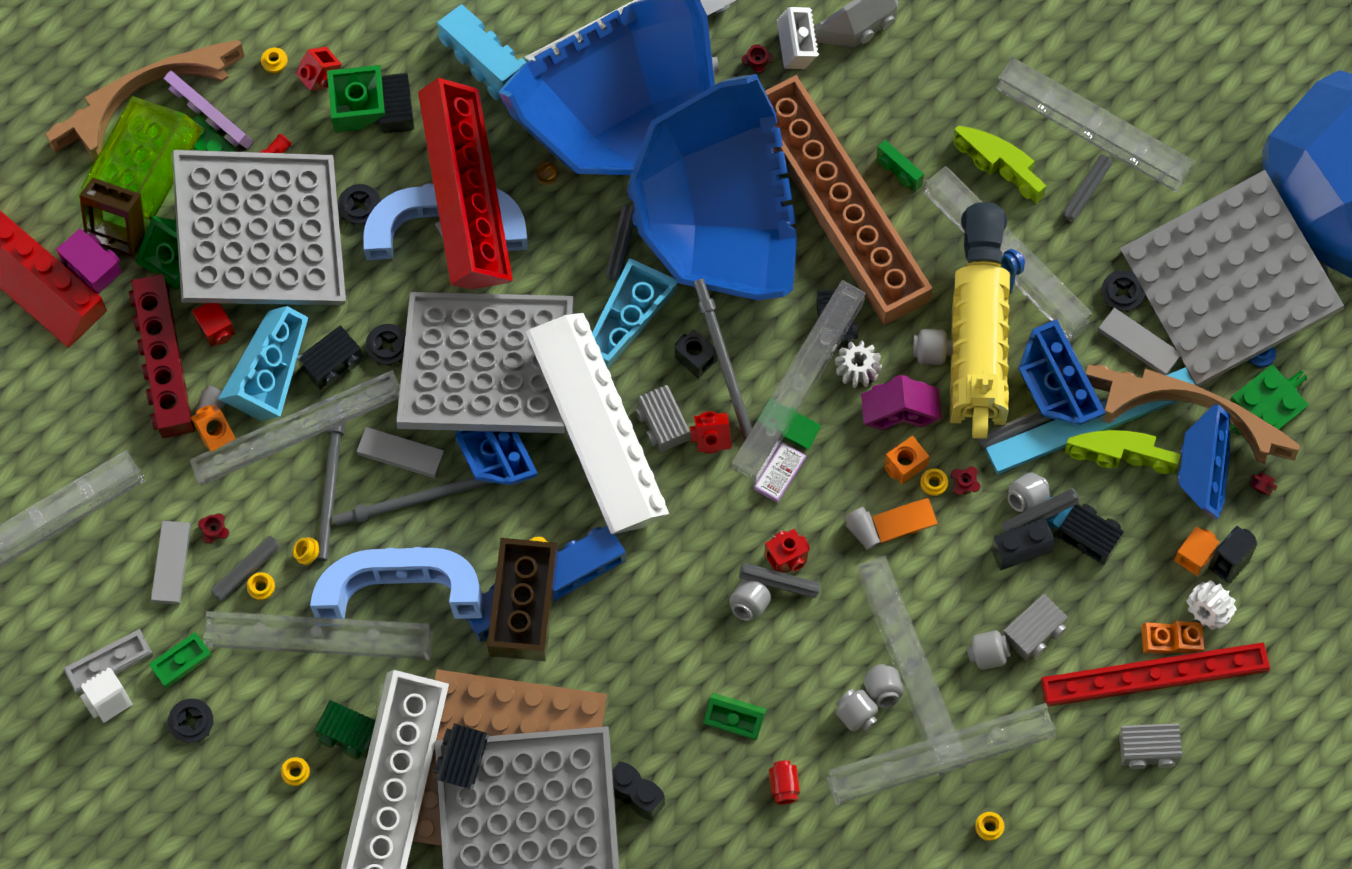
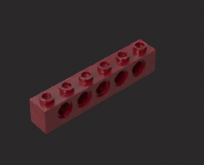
[128,274,195,439]

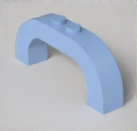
[364,183,528,261]
[310,547,484,622]

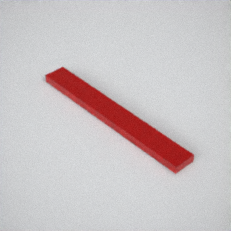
[1040,642,1270,707]

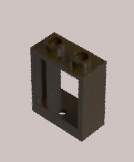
[79,178,145,257]

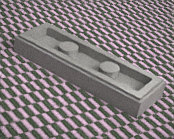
[1098,308,1181,375]
[356,427,445,478]
[151,521,191,605]
[63,629,153,694]

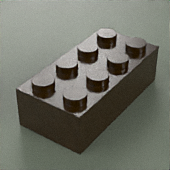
[487,538,558,662]

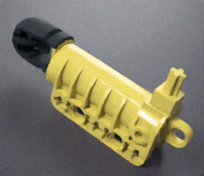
[950,202,1010,439]

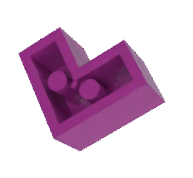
[56,228,122,294]
[861,375,942,430]

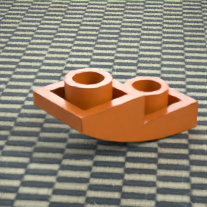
[872,498,938,543]
[1141,621,1205,653]

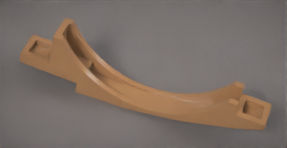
[45,40,245,162]
[1086,364,1300,464]

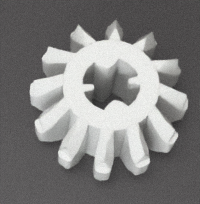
[835,341,882,388]
[1186,580,1237,630]

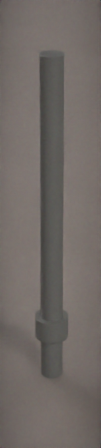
[694,278,754,439]
[316,401,345,561]
[333,477,493,526]

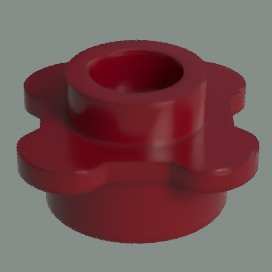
[742,44,773,74]
[950,466,981,495]
[1250,472,1277,496]
[198,513,229,544]

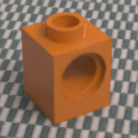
[191,405,236,452]
[884,435,930,485]
[1174,526,1220,576]

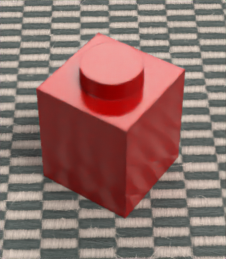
[192,303,235,347]

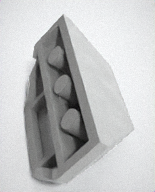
[814,0,899,48]

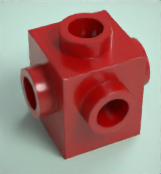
[295,47,342,91]
[690,412,731,454]
[764,528,810,573]

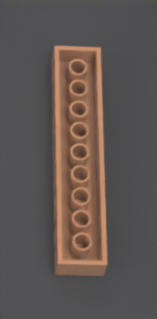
[765,75,933,326]

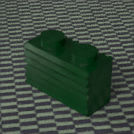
[314,700,376,760]

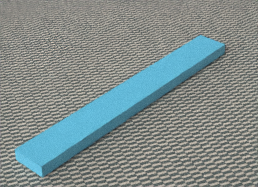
[985,368,1195,475]

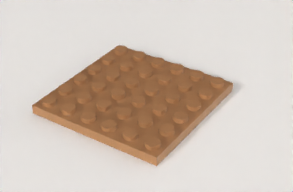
[412,669,607,846]

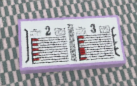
[754,442,806,503]

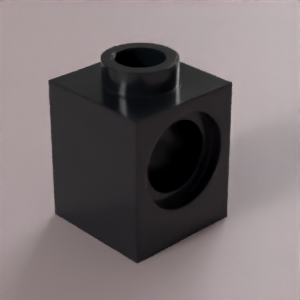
[675,329,717,379]

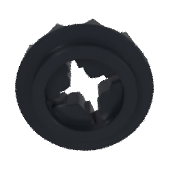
[338,184,381,225]
[1101,270,1145,313]
[365,324,406,366]
[168,698,214,744]

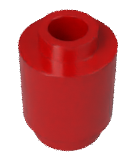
[768,760,800,805]

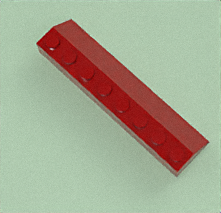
[418,78,513,290]
[0,210,107,348]

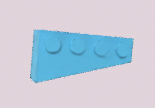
[437,4,526,105]
[592,258,678,369]
[218,306,308,421]

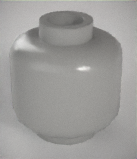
[913,329,953,365]
[1008,473,1050,512]
[729,580,771,621]
[967,630,1011,670]
[863,664,904,708]
[836,689,878,732]

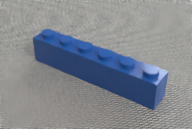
[466,525,626,642]

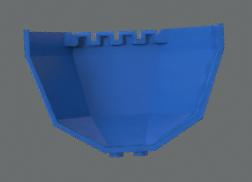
[498,0,715,175]
[1262,70,1352,278]
[628,74,797,300]

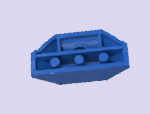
[1018,319,1106,425]
[1178,404,1231,519]
[455,430,538,485]

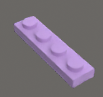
[164,70,254,149]

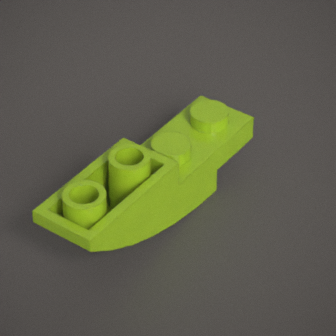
[953,126,1046,204]
[1064,430,1181,474]

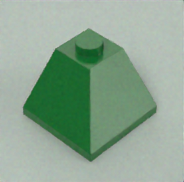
[327,65,385,132]
[135,216,181,290]

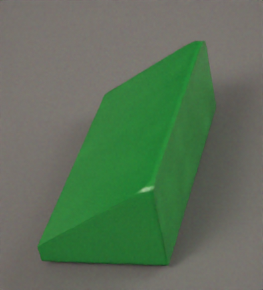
[702,693,767,740]

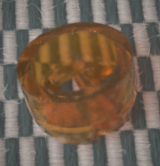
[536,161,558,185]

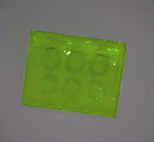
[81,96,204,221]

